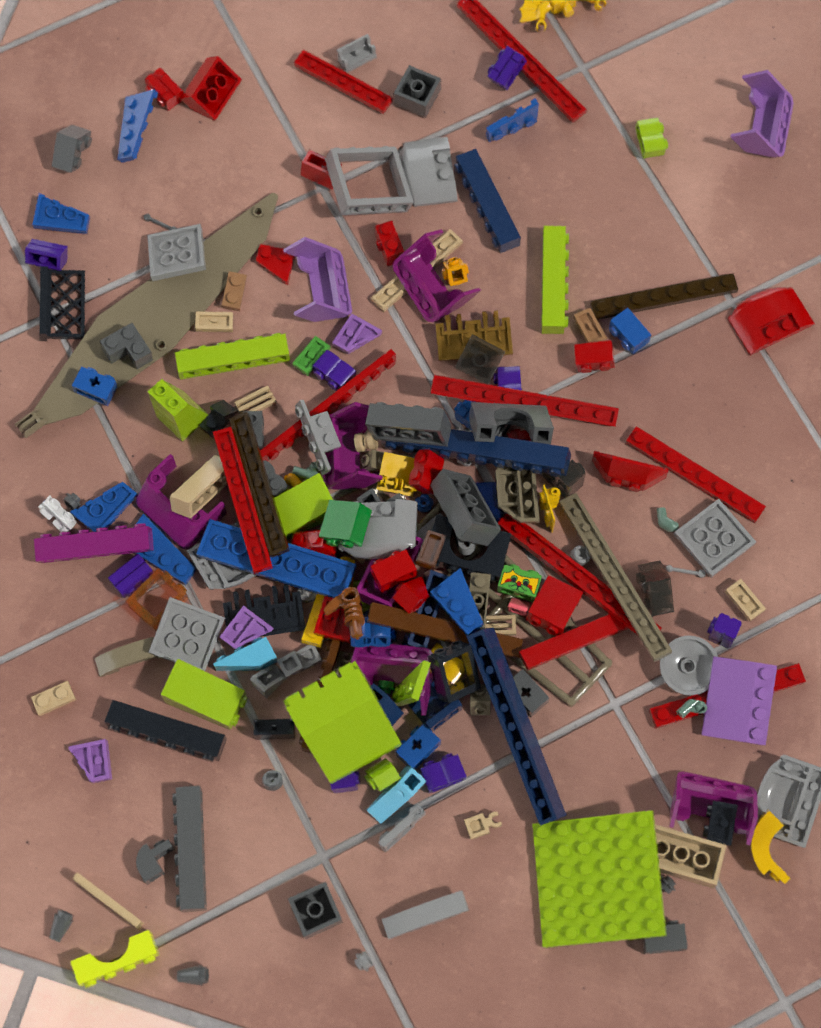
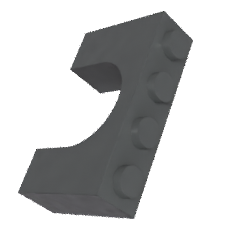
[469,402,554,445]

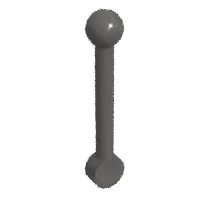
[144,214,177,230]

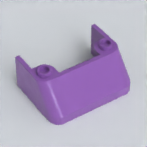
[731,70,793,158]
[284,237,352,322]

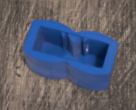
[351,616,391,647]

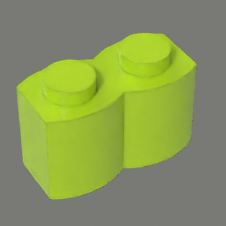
[635,117,668,159]
[364,758,401,792]

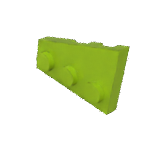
[392,660,431,707]

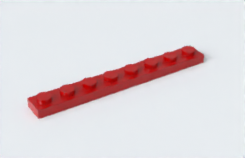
[626,426,766,523]
[213,427,273,574]
[649,663,806,729]

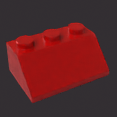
[180,56,242,121]

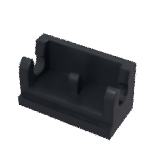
[253,718,295,740]

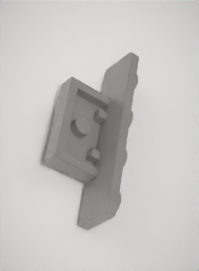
[295,400,341,475]

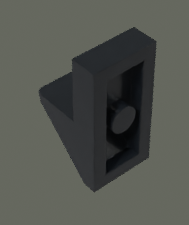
[199,399,238,439]

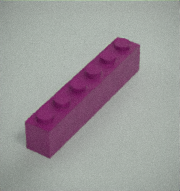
[34,523,154,563]

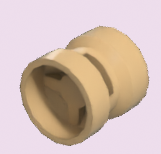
[354,432,378,452]

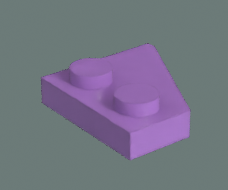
[69,739,112,783]

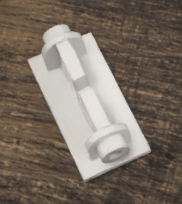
[38,495,77,532]

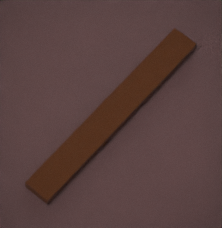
[367,602,523,659]

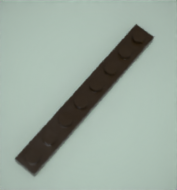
[590,273,738,320]
[229,412,290,558]

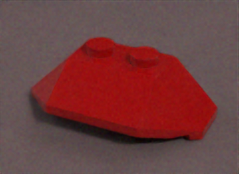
[592,451,669,492]

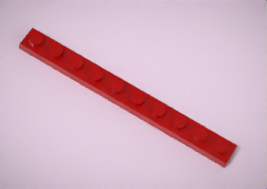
[457,0,587,123]
[260,349,396,462]
[430,374,619,427]
[498,514,662,635]

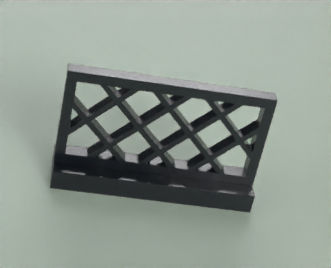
[39,266,85,341]

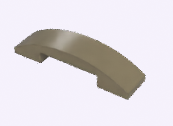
[95,637,162,677]

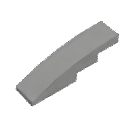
[382,891,469,939]

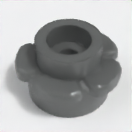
[63,493,81,510]
[660,875,676,894]

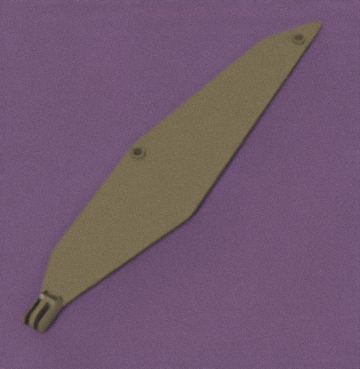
[14,193,278,438]

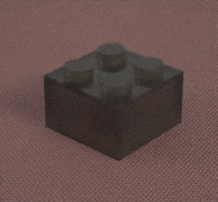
[454,334,505,384]

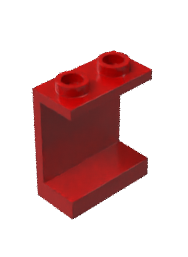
[526,575,583,636]

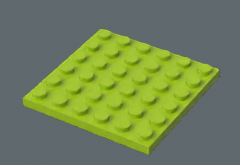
[532,810,667,948]

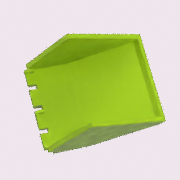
[283,661,402,784]

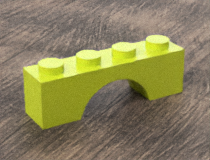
[70,930,160,988]

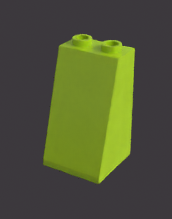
[148,379,208,442]
[257,473,333,540]
[161,659,248,730]

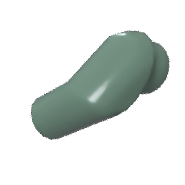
[656,507,679,532]
[676,699,707,718]

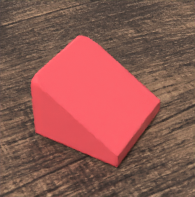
[508,598,530,617]

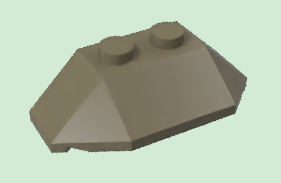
[495,466,539,523]

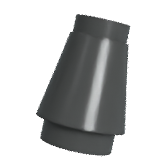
[49,909,74,942]
[177,965,209,986]

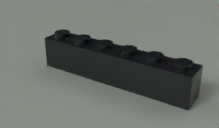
[104,700,227,762]

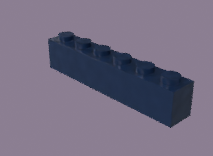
[454,148,521,253]

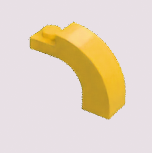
[751,809,791,884]

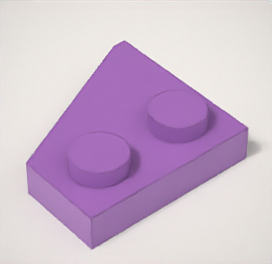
[332,314,382,354]
[220,605,274,649]

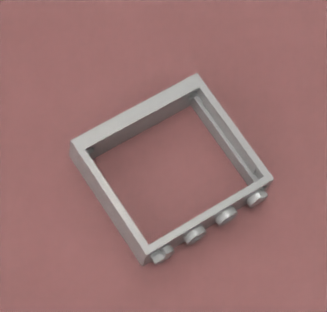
[325,146,414,215]

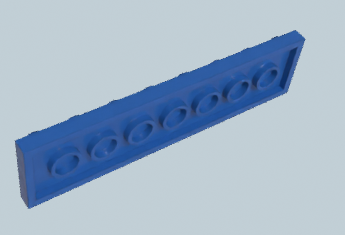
[196,519,356,598]

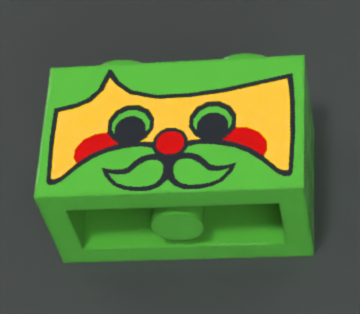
[497,564,542,602]

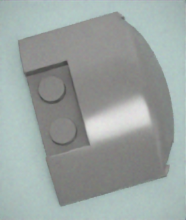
[399,137,457,207]
[339,499,418,559]
[187,521,263,590]
[757,754,821,848]

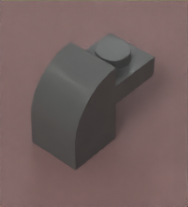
[136,839,174,885]

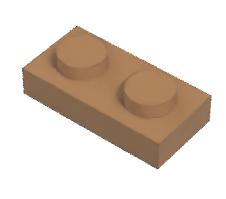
[222,271,247,311]
[573,308,607,343]

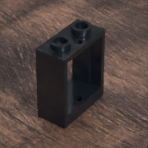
[427,641,481,704]

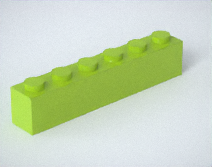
[541,226,569,334]
[175,333,290,380]

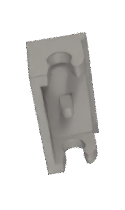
[337,34,377,73]

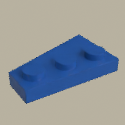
[486,98,539,142]
[32,193,90,234]
[70,482,138,532]

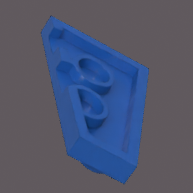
[430,568,483,636]

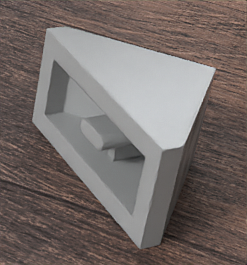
[250,664,286,699]

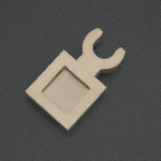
[464,812,502,840]

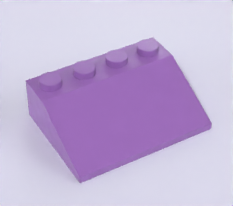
[701,656,777,746]

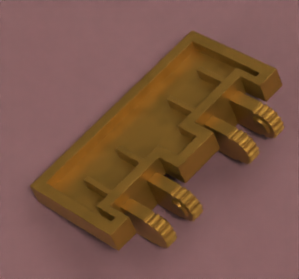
[435,310,513,361]

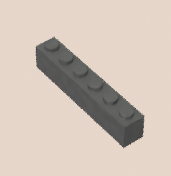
[173,786,207,912]

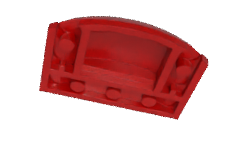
[728,287,815,355]

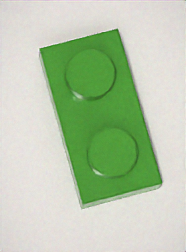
[293,336,330,376]

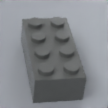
[365,402,452,447]
[430,469,501,546]

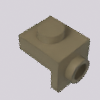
[361,449,384,472]
[470,684,490,715]

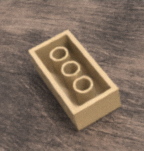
[655,825,727,888]

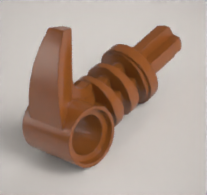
[324,587,365,640]

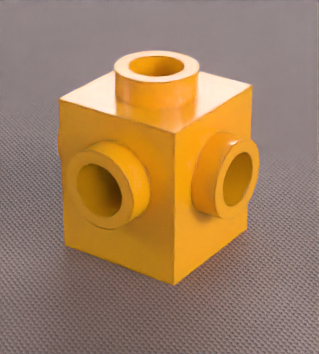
[441,257,469,286]

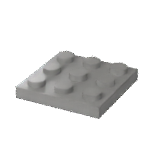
[147,224,206,281]
[674,499,756,578]
[148,597,225,671]

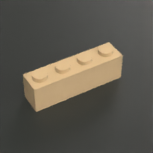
[170,455,228,518]

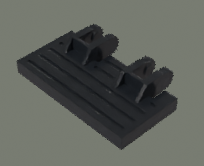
[223,584,306,637]

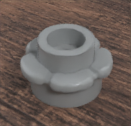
[355,951,373,971]

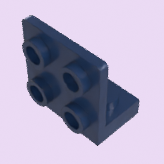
[407,681,462,732]

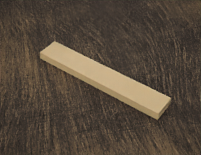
[371,229,463,312]

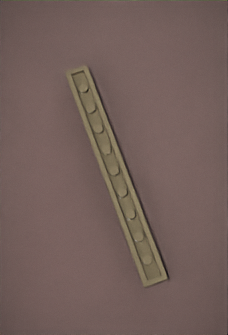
[559,493,672,662]

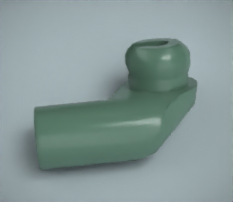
[292,462,320,479]

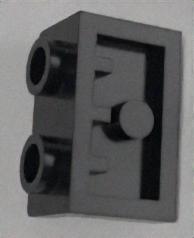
[703,801,738,846]

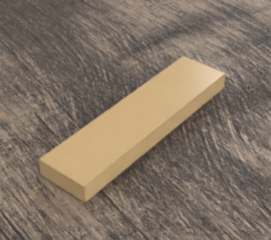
[73,872,144,929]

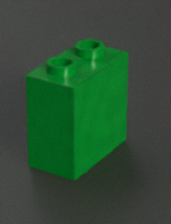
[319,500,372,549]

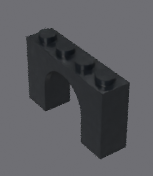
[432,514,512,583]

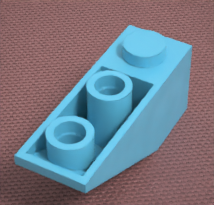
[213,637,278,671]
[367,765,426,824]

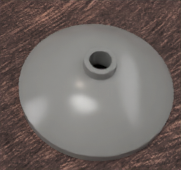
[660,636,718,695]

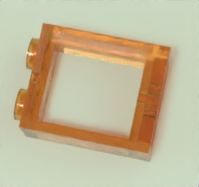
[125,568,188,632]

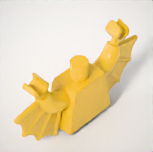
[519,0,607,32]

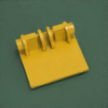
[376,452,417,497]
[539,485,561,533]

